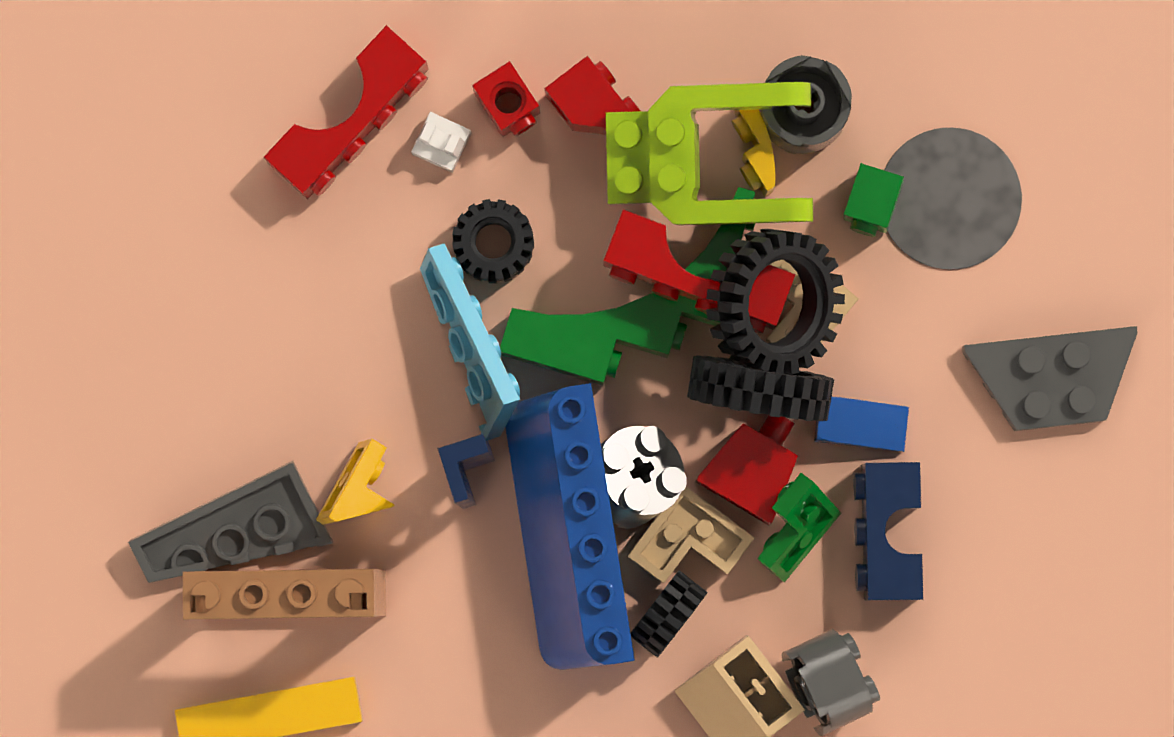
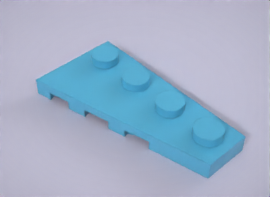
[420,243,520,441]

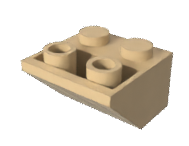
[674,635,805,737]

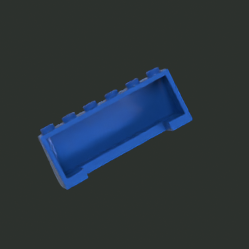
[505,383,635,670]

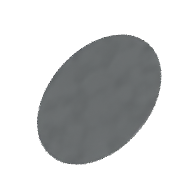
[885,127,1022,269]

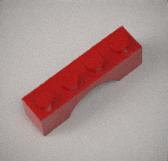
[264,25,429,200]
[603,209,796,334]

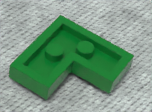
[757,473,841,583]

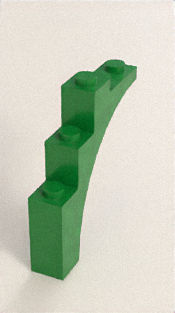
[500,187,755,386]

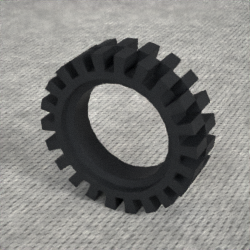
[706,229,845,374]
[687,355,834,421]

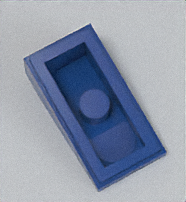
[814,396,909,452]

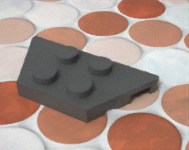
[962,326,1138,431]

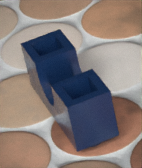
[853,462,923,600]

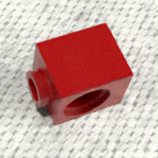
[472,61,540,137]

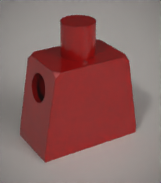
[695,415,798,525]

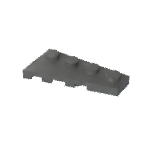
[128,461,333,583]

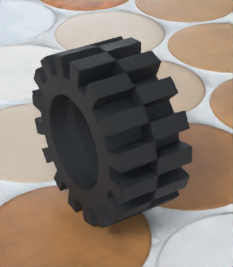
[452,199,534,284]
[630,570,708,658]

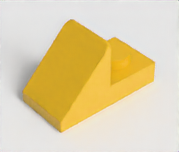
[316,438,395,525]

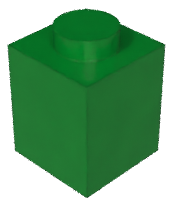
[844,163,904,237]

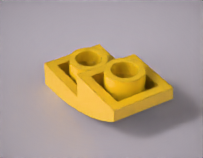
[732,109,775,197]

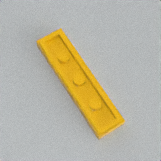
[175,676,363,737]

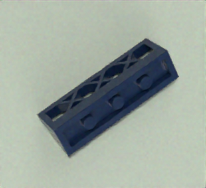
[437,434,495,509]

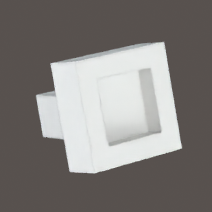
[411,112,471,173]

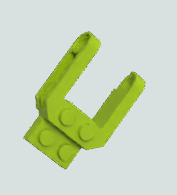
[606,82,813,225]

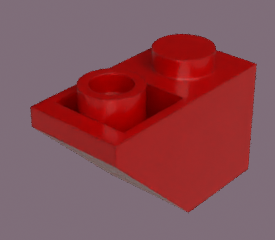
[544,56,640,135]

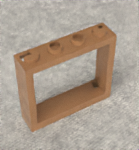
[183,569,386,620]

